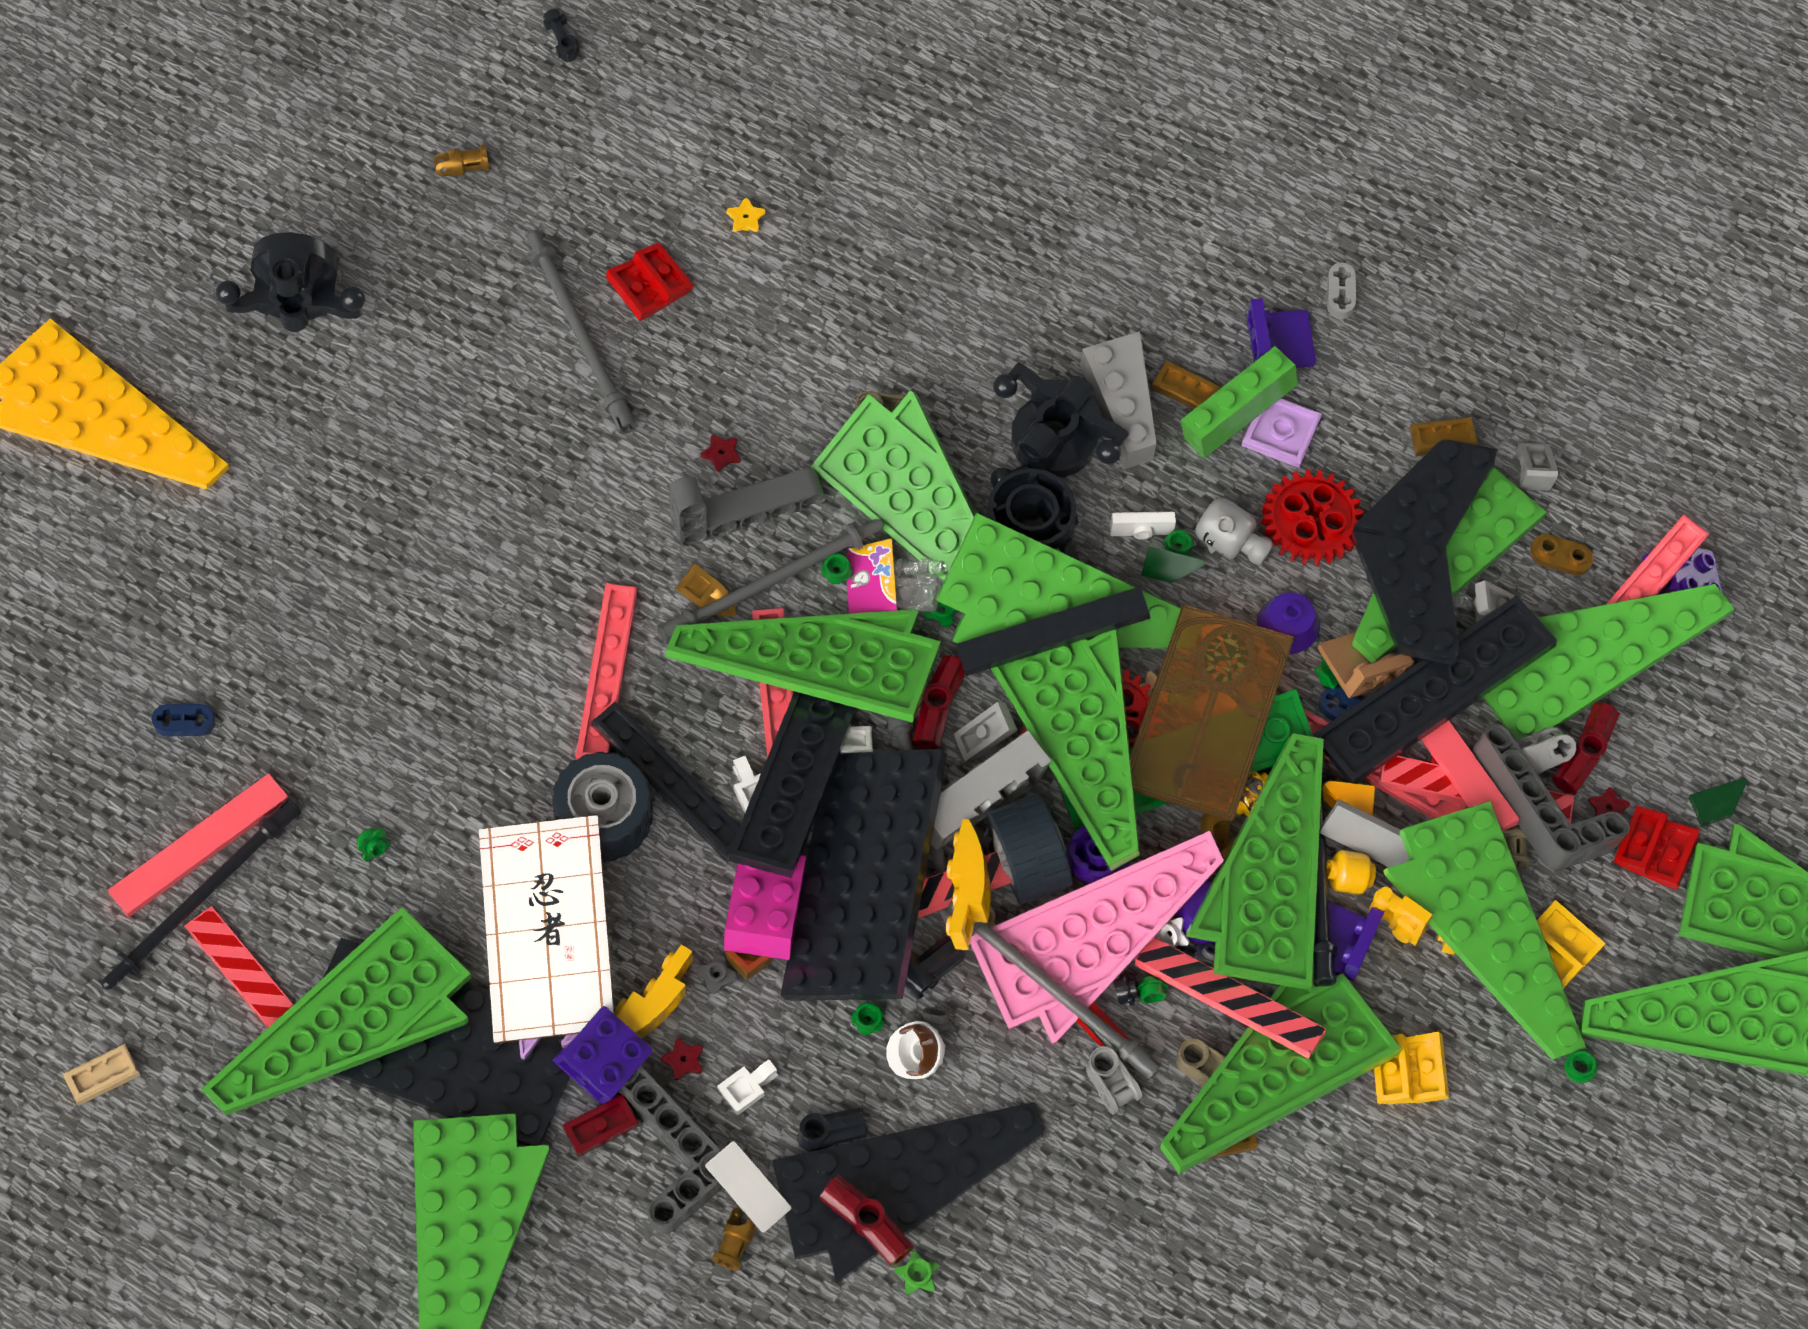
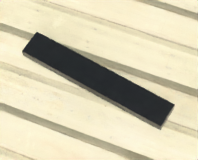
[956,586,1151,676]
[591,701,740,860]

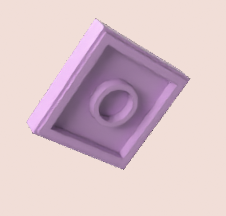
[1241,398,1322,468]

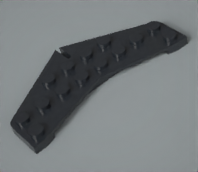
[1352,440,1497,665]

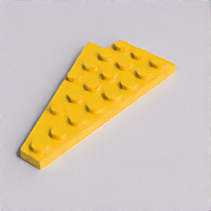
[0,319,229,489]

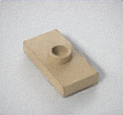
[63,1044,141,1106]

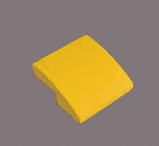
[1537,900,1606,989]
[1374,1031,1450,1104]

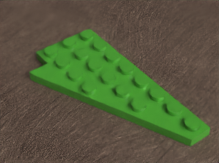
[811,390,975,581]
[1352,467,1547,663]
[935,512,1204,649]
[991,629,1140,871]
[1186,733,1324,990]
[1383,801,1586,1060]
[1678,824,1808,959]
[201,907,472,1116]

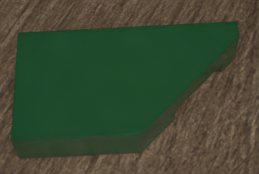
[1141,543,1206,583]
[1688,778,1747,827]

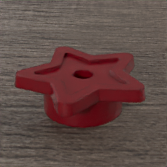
[701,435,741,472]
[1588,787,1630,816]
[661,1038,703,1081]

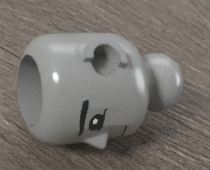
[1195,497,1274,565]

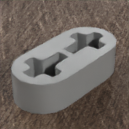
[1327,262,1356,319]

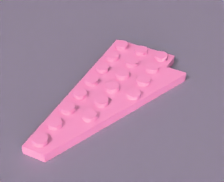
[970,831,1224,1045]

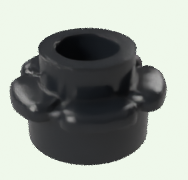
[1114,973,1140,1006]

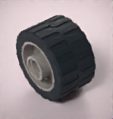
[552,752,653,862]
[987,794,1073,904]

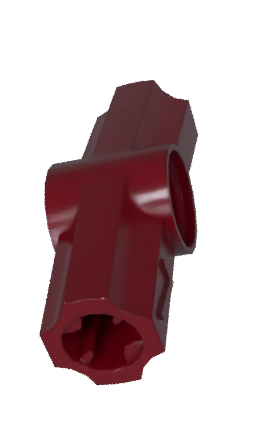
[912,655,965,750]
[1552,702,1620,795]
[819,1175,914,1267]

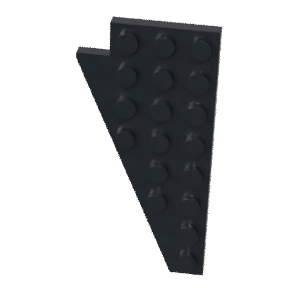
[772,1102,1043,1283]

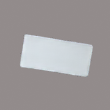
[705,1141,791,1233]

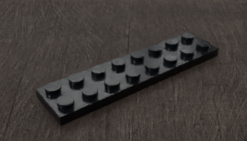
[1313,595,1557,784]
[729,691,858,878]

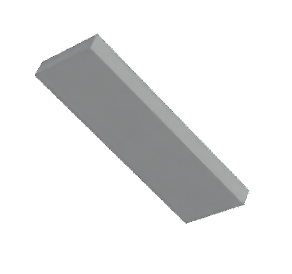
[1319,800,1410,867]

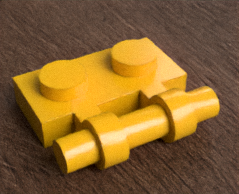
[1369,887,1432,946]

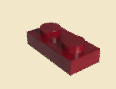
[562,1094,639,1157]

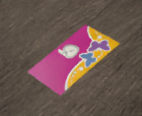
[847,538,897,614]

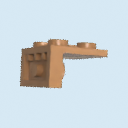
[1318,632,1414,698]

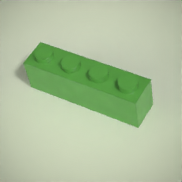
[1181,346,1298,459]

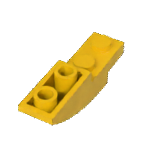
[946,819,991,950]
[614,944,693,1039]

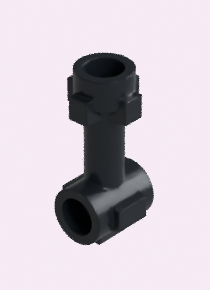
[543,9,580,62]

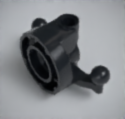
[216,232,365,332]
[993,362,1129,478]
[987,464,1080,561]

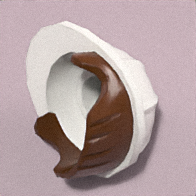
[887,1021,946,1079]

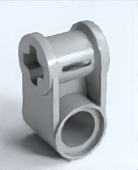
[1515,726,1576,775]
[1086,1046,1143,1115]

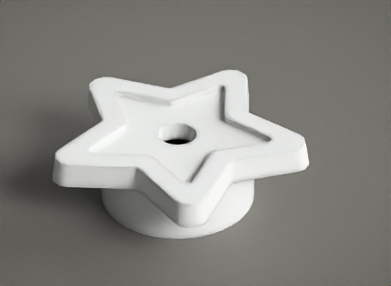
[1155,917,1190,948]

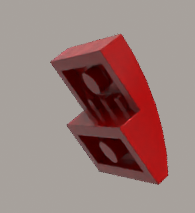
[605,242,694,321]
[1614,806,1700,890]

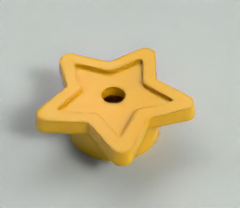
[726,198,766,232]

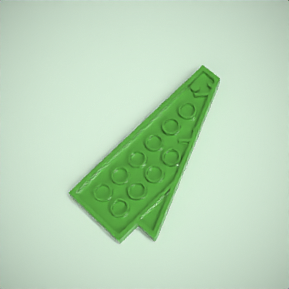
[1483,584,1734,740]
[666,609,941,723]
[1580,951,1808,1077]
[1160,973,1401,1174]
[413,1114,550,1329]

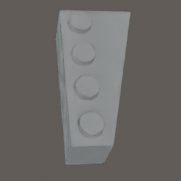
[1080,331,1157,469]
[931,731,1051,850]

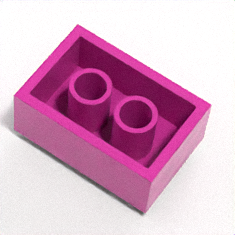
[724,855,806,960]

